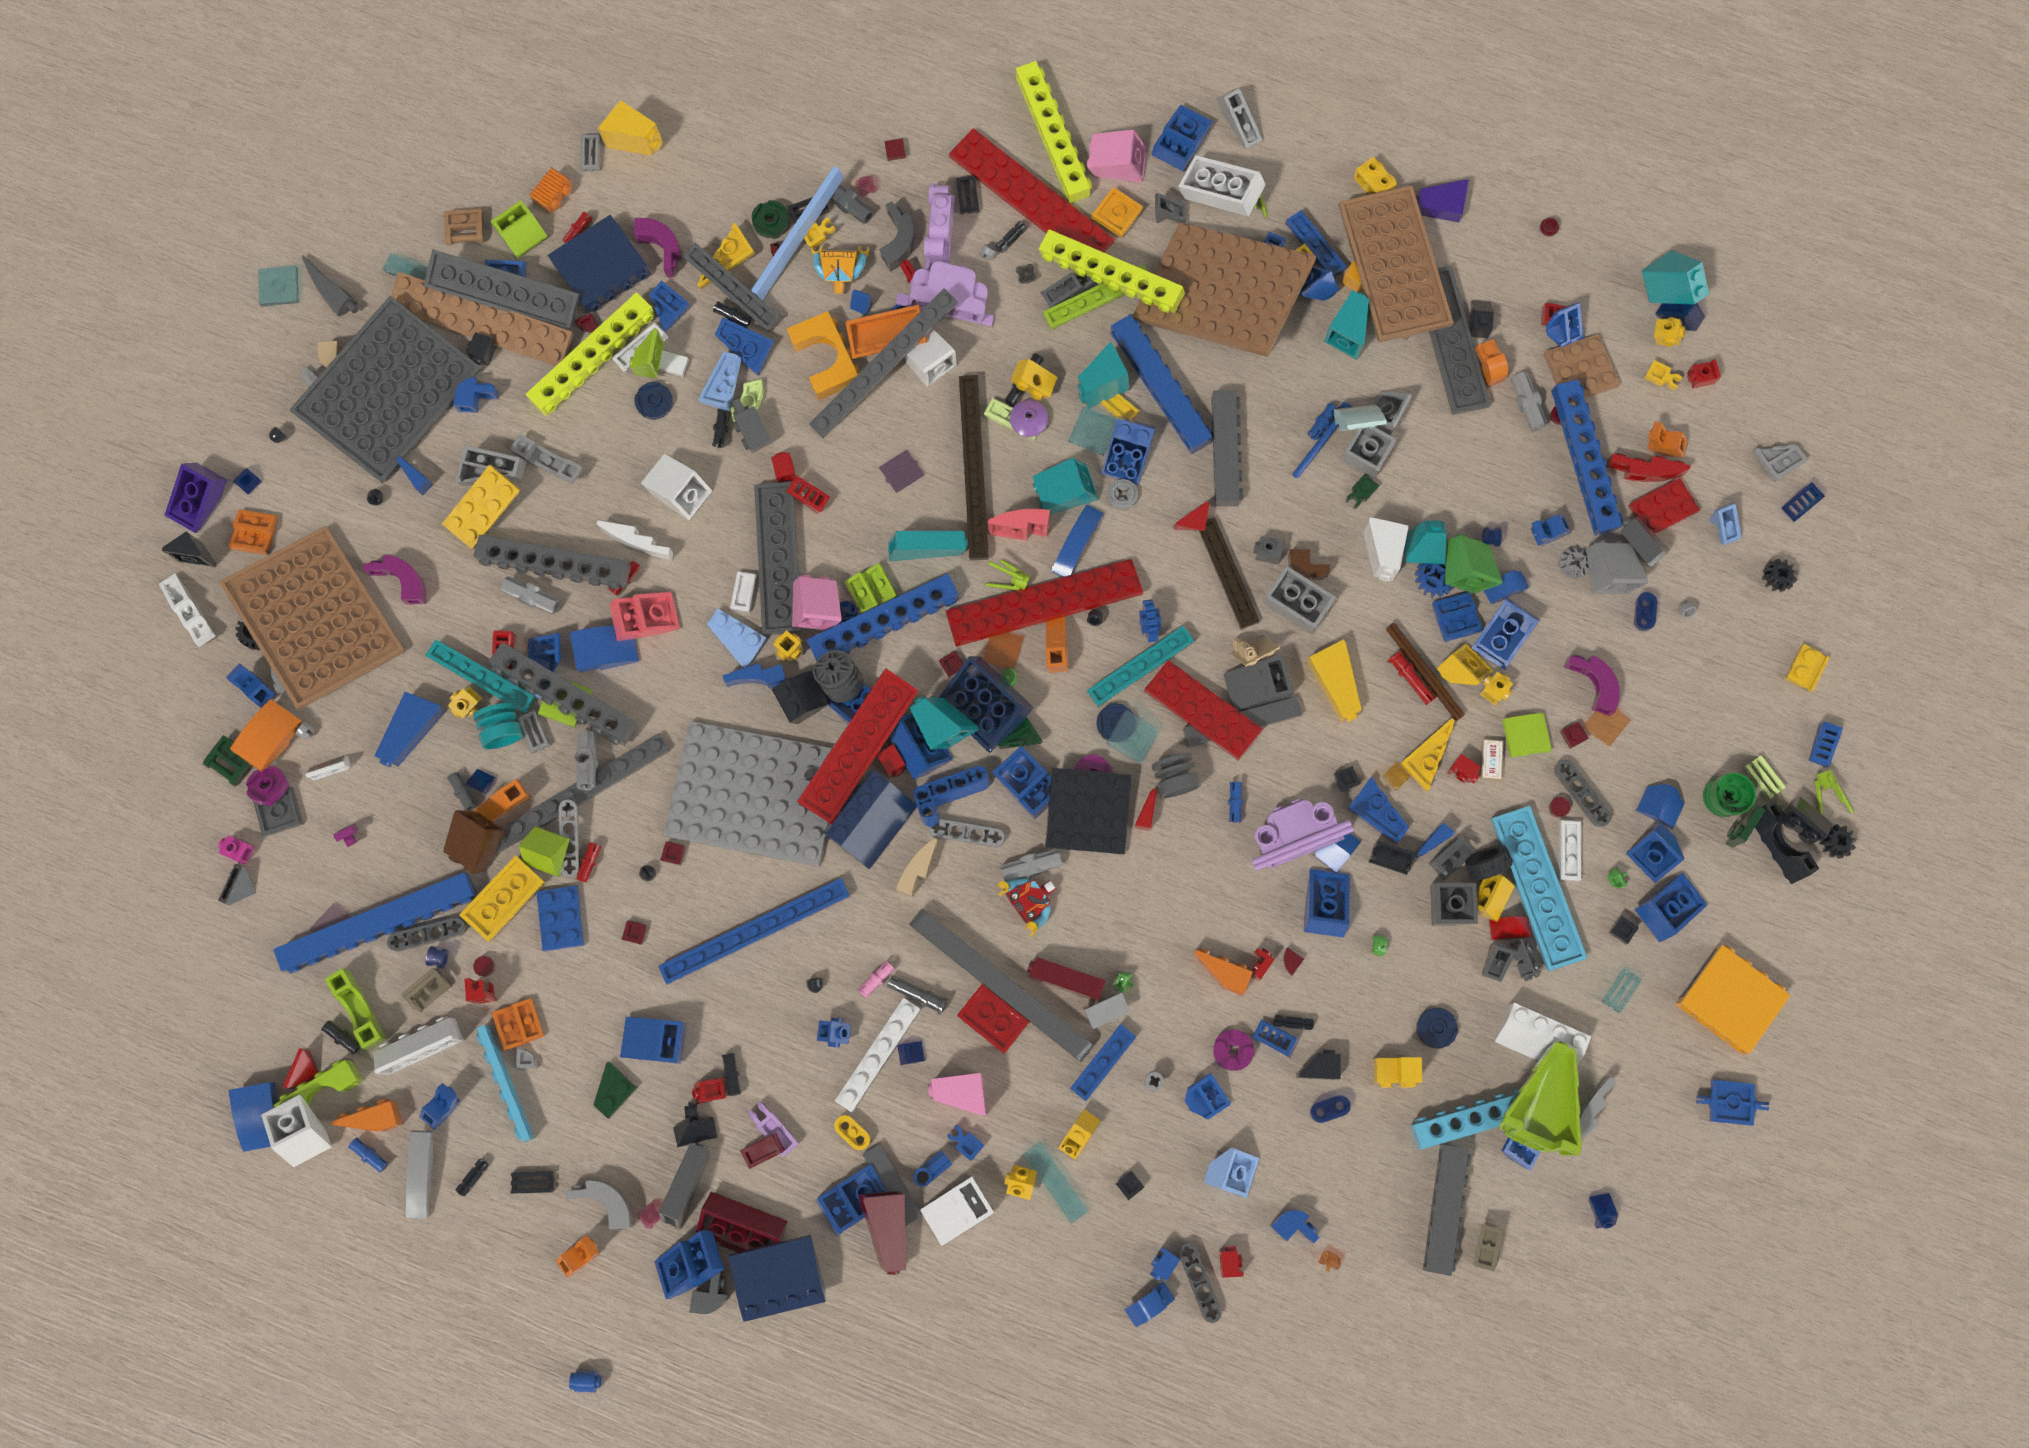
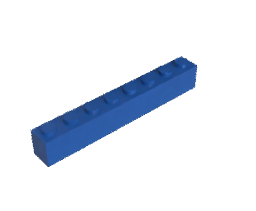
[1110,314,1213,455]

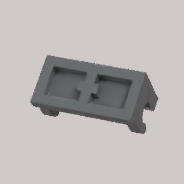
[1429,835,1475,880]

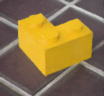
[1373,1057,1422,1088]

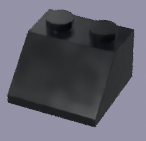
[772,671,830,724]

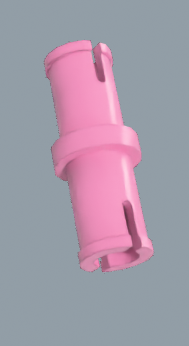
[857,961,895,998]

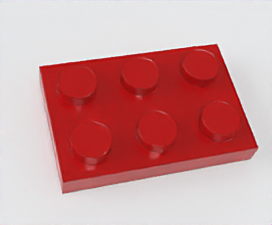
[1628,478,1700,535]
[957,984,1029,1054]

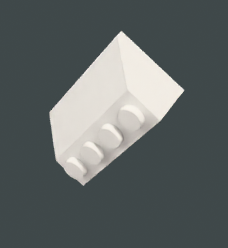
[1494,1003,1591,1066]
[374,1016,464,1075]

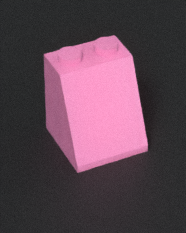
[1087,130,1147,182]
[792,575,841,630]
[928,1073,987,1116]

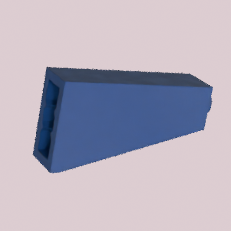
[374,692,446,767]

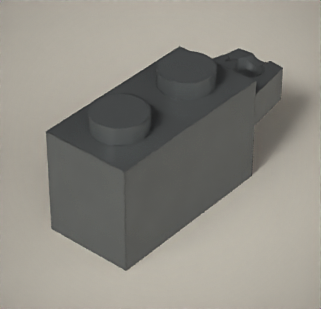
[732,398,772,453]

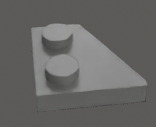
[1752,444,1808,482]

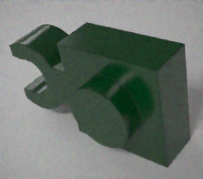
[1345,474,1380,509]

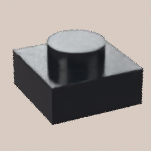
[1333,766,1361,793]
[1609,916,1639,945]
[1115,1171,1145,1200]

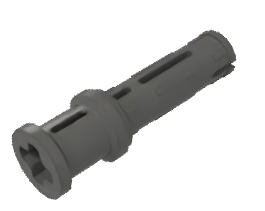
[887,975,948,1015]

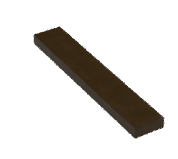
[1199,517,1259,630]

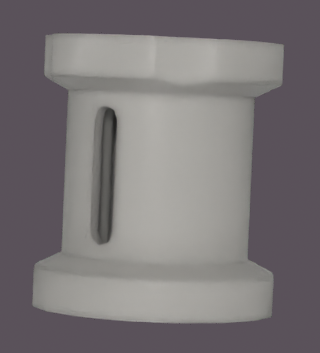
[1144,1072,1164,1091]

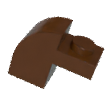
[1288,549,1330,580]

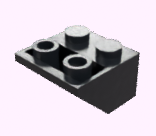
[1782,797,1833,844]

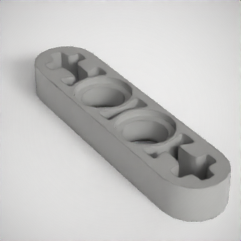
[559,799,580,877]
[928,819,1005,848]

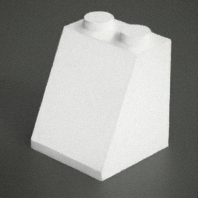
[904,329,957,388]
[641,454,712,520]
[1363,517,1408,582]
[261,1095,332,1167]

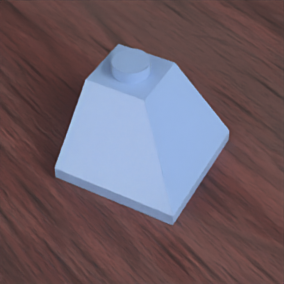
[1203,1148,1259,1198]

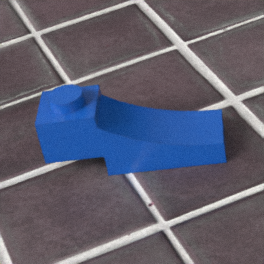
[722,663,787,689]

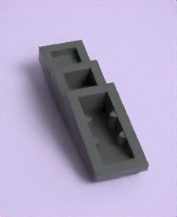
[1040,263,1115,308]

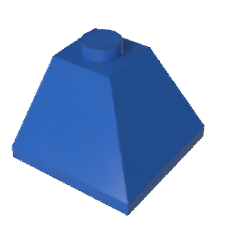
[1299,264,1339,301]
[1626,822,1685,883]

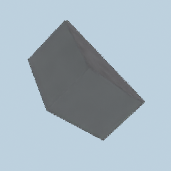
[1482,943,1516,982]

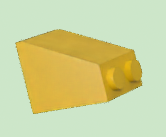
[598,100,663,156]

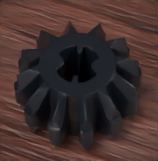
[1762,558,1798,592]
[1819,824,1857,859]

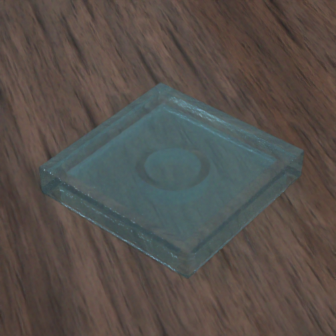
[258,266,299,307]
[1068,407,1117,456]
[1106,710,1159,764]

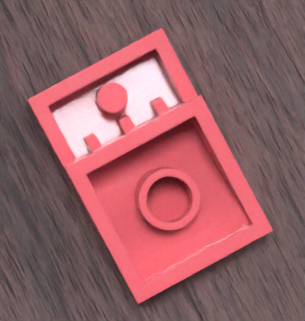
[988,509,1050,541]
[609,592,680,641]

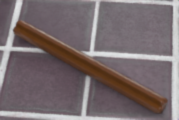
[1386,623,1465,721]

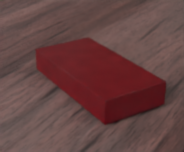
[740,1132,785,1169]

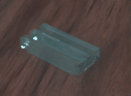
[1601,968,1642,1013]

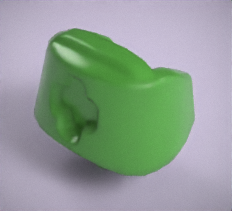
[1002,668,1017,687]
[1607,867,1627,889]
[1370,935,1387,956]
[1115,971,1134,993]

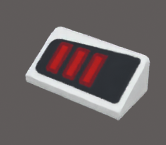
[305,755,351,781]

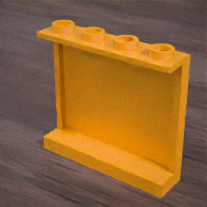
[1675,945,1791,1055]

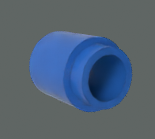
[569,1370,602,1393]

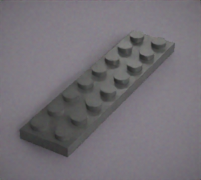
[424,249,580,331]
[1429,266,1491,415]
[754,482,802,635]

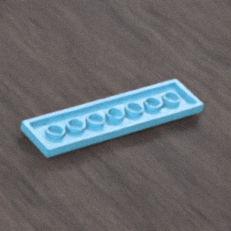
[1491,806,1588,972]

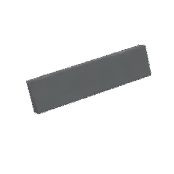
[862,1144,922,1226]

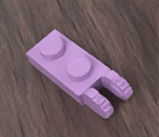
[748,1101,799,1157]

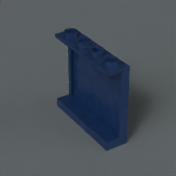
[548,215,650,314]

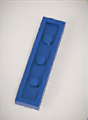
[1285,210,1347,277]
[1070,1024,1136,1101]

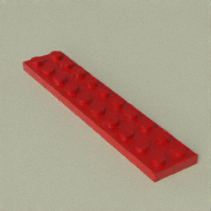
[949,128,1114,265]
[945,559,1143,647]

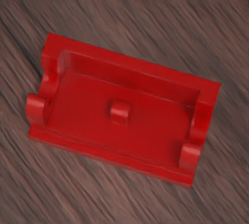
[464,978,497,1004]

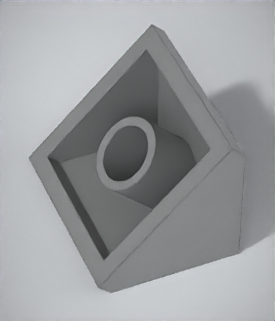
[1374,391,1412,436]

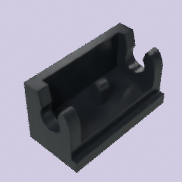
[1368,841,1416,875]

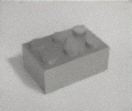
[1263,566,1336,634]

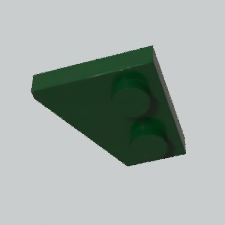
[998,717,1043,749]
[1726,805,1765,848]
[593,1061,638,1119]

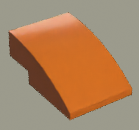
[230,699,302,772]

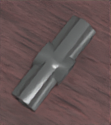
[830,185,874,224]

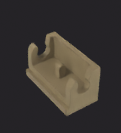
[401,968,452,1013]
[1473,1224,1503,1271]

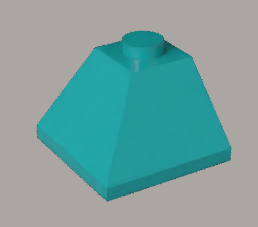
[1404,520,1446,564]

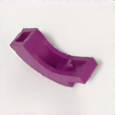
[634,218,682,278]
[363,555,426,605]
[1564,655,1620,717]

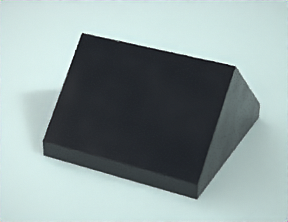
[162,531,216,567]

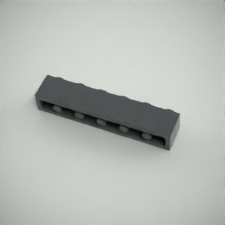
[1211,390,1243,507]
[1423,1145,1471,1276]

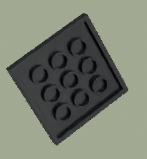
[1045,768,1132,855]

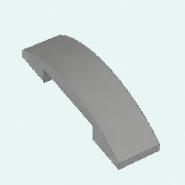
[509,434,583,484]

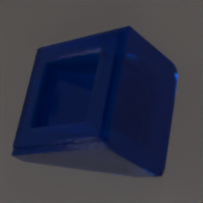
[233,467,261,494]
[465,769,495,795]
[897,1041,925,1065]

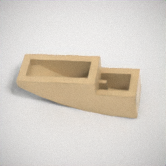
[896,838,938,897]

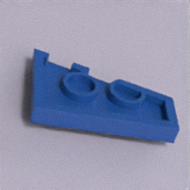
[715,318,775,376]
[1348,777,1409,844]

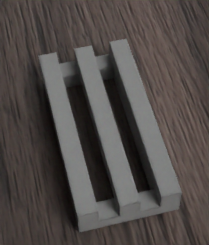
[580,134,601,172]
[517,710,551,754]

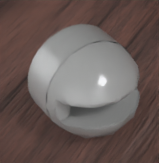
[981,244,997,260]
[1679,601,1697,618]
[295,722,314,739]

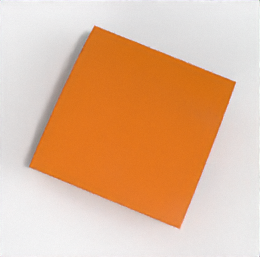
[228,509,277,555]
[491,998,544,1052]

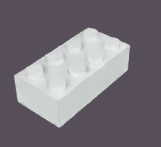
[1178,155,1266,217]

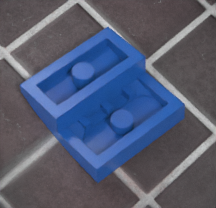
[1432,592,1483,642]

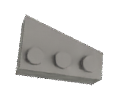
[455,445,526,486]

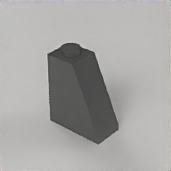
[1620,517,1670,567]

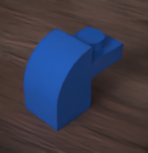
[454,377,499,413]
[1530,514,1572,546]
[1484,570,1530,604]
[226,663,276,708]
[419,1083,461,1130]
[1269,1210,1320,1243]
[1124,1281,1175,1327]

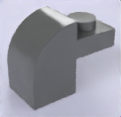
[689,1271,729,1314]

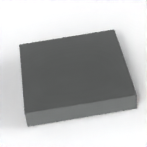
[254,787,303,837]

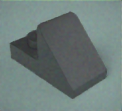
[1155,193,1186,223]

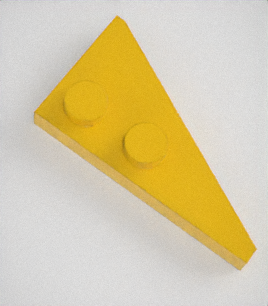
[697,223,755,290]
[1400,718,1455,792]

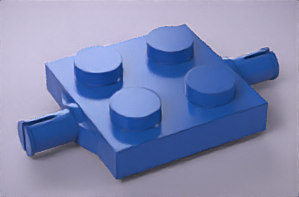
[1696,1080,1769,1126]

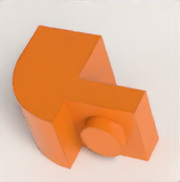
[1475,339,1508,388]
[1647,422,1688,458]
[556,1235,599,1278]

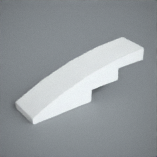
[597,521,673,561]
[159,573,216,647]

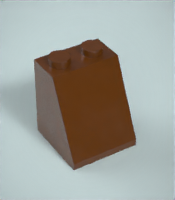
[443,810,507,874]

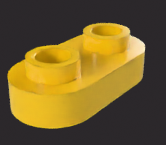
[834,1115,871,1150]

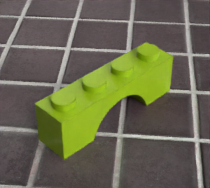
[324,968,388,1050]
[274,1059,363,1107]

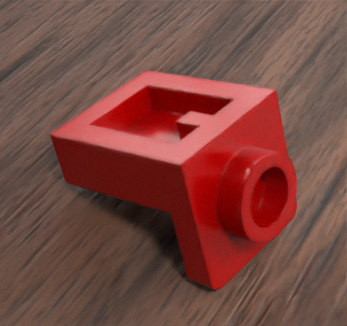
[1253,948,1275,981]
[692,1078,726,1105]

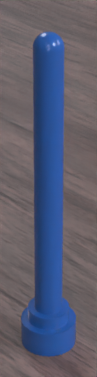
[1293,402,1352,478]

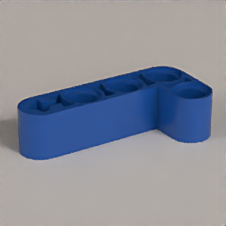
[913,766,990,827]

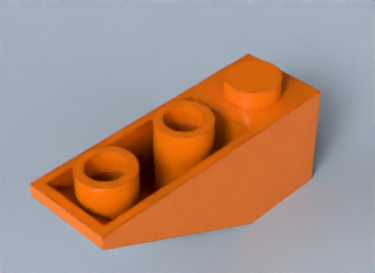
[1046,616,1069,673]
[473,779,531,822]
[1193,948,1253,996]
[331,1099,403,1132]

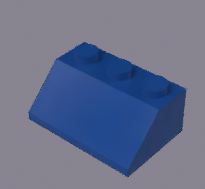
[889,713,953,779]

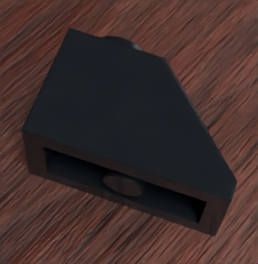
[1469,300,1494,339]
[1297,1050,1341,1080]

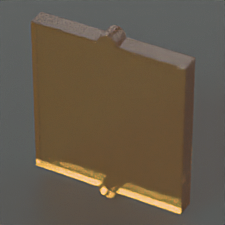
[984,632,1023,669]
[1583,708,1631,747]

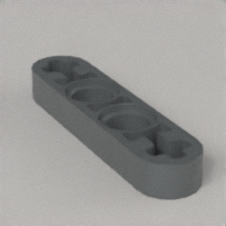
[1554,760,1611,827]
[387,918,467,952]
[1178,1242,1221,1323]

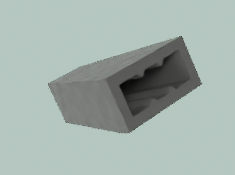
[659,1143,710,1229]

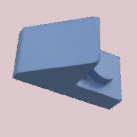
[1709,502,1742,545]

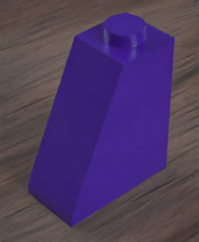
[1415,179,1469,223]

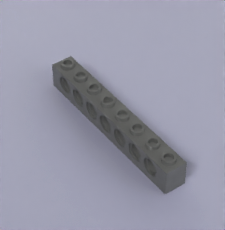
[473,535,631,590]
[489,642,638,747]

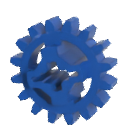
[1414,559,1454,598]
[1139,599,1162,643]

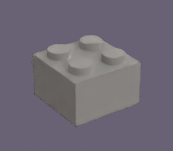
[1341,427,1397,479]

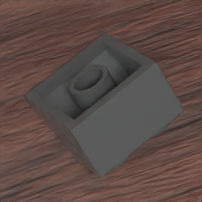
[1430,883,1478,926]

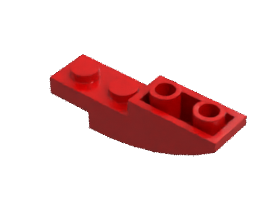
[1606,453,1691,482]

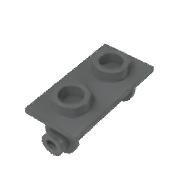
[1510,938,1541,981]

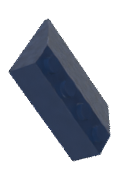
[938,656,1034,753]
[822,770,917,869]
[729,1235,826,1322]

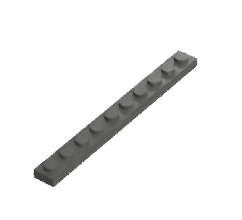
[809,288,959,438]
[495,734,670,854]

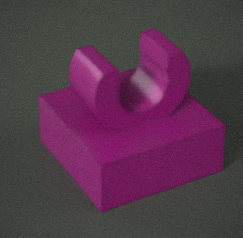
[333,823,358,847]

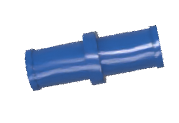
[1307,403,1338,440]
[1228,782,1244,823]
[348,1137,389,1173]

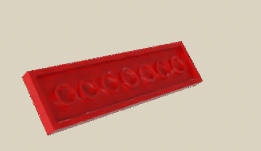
[796,668,919,824]

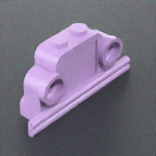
[924,182,955,272]
[896,261,993,327]
[1252,799,1354,871]

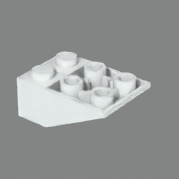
[920,1176,994,1246]

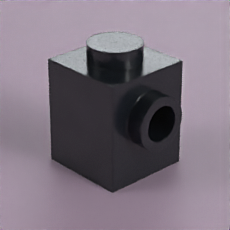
[466,332,497,365]

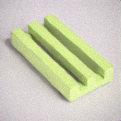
[1743,756,1786,800]

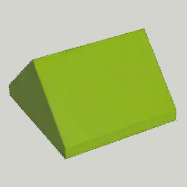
[518,826,570,877]

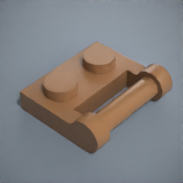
[444,209,485,245]

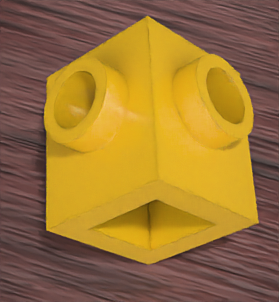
[1654,317,1685,347]
[773,630,803,663]
[1479,672,1513,706]
[448,686,483,719]
[1004,1165,1037,1200]

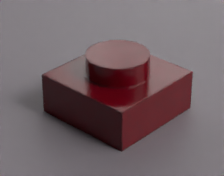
[1560,722,1589,749]

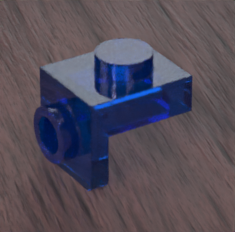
[1588,1193,1618,1229]

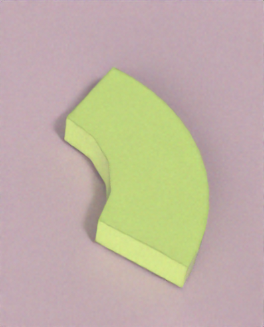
[731,379,763,422]

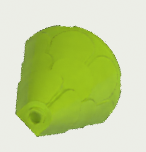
[1499,1041,1582,1156]

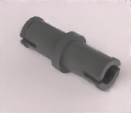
[447,772,477,811]

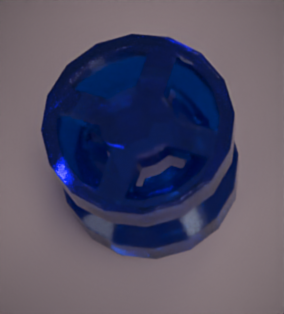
[1482,527,1502,547]
[840,600,858,622]
[425,946,449,969]

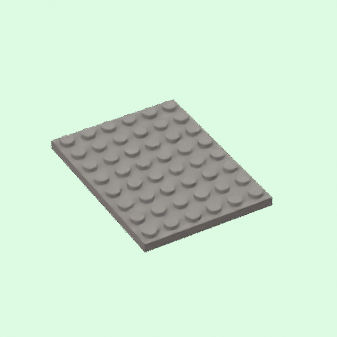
[663,721,832,867]

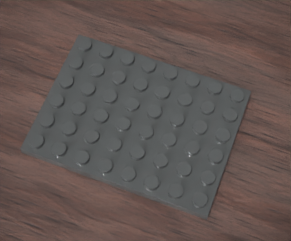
[289,296,481,484]

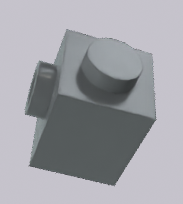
[1253,536,1284,565]

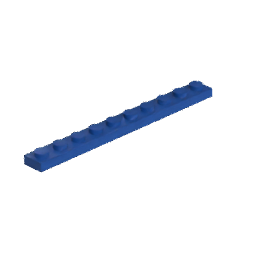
[658,878,850,985]

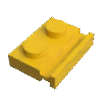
[1785,644,1830,692]

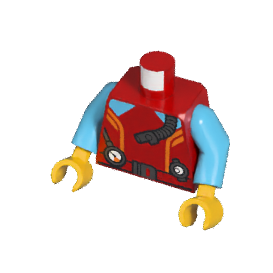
[994,878,1056,937]

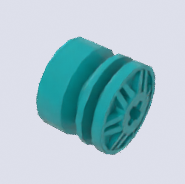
[473,703,523,750]

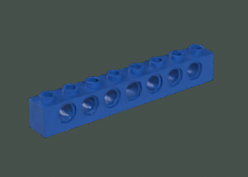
[1551,379,1623,536]
[806,574,959,661]

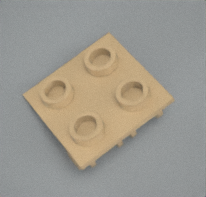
[1231,635,1280,666]

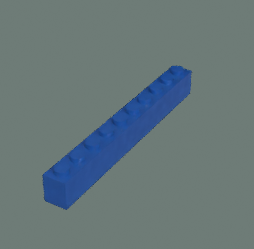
[273,873,477,974]

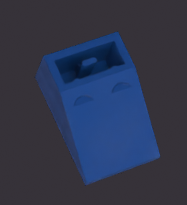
[1101,416,1156,485]
[620,1017,686,1064]

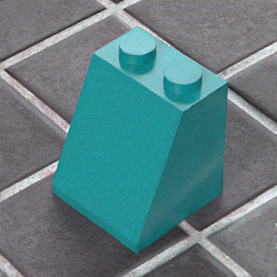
[1641,250,1710,304]
[1324,290,1369,360]
[1077,342,1129,409]
[1032,458,1099,515]
[910,696,979,750]

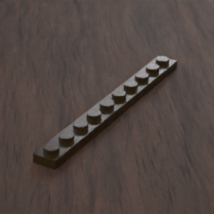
[959,375,989,561]

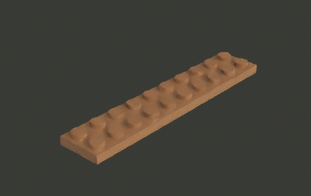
[391,271,574,366]

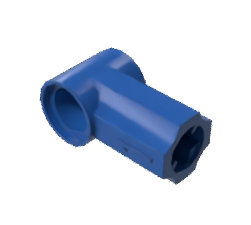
[913,1150,952,1187]

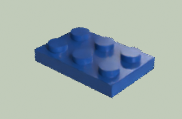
[536,886,584,952]

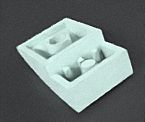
[1334,404,1387,431]

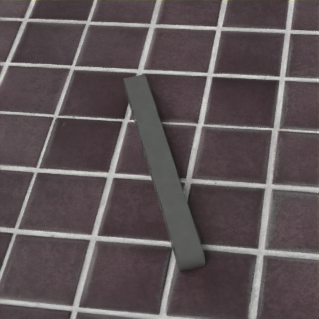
[909,908,1094,1062]

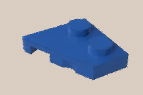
[649,280,690,332]

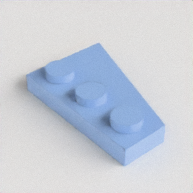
[698,351,741,411]
[707,608,767,668]

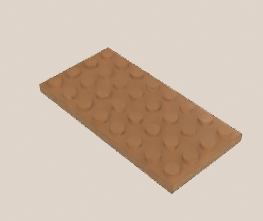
[1338,186,1454,343]

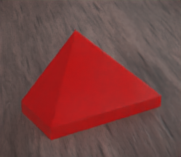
[1173,502,1209,531]
[1489,916,1532,940]
[283,1048,319,1089]

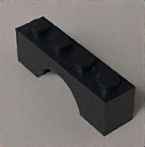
[1747,799,1819,884]

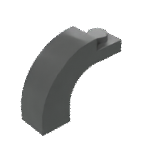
[879,201,915,272]

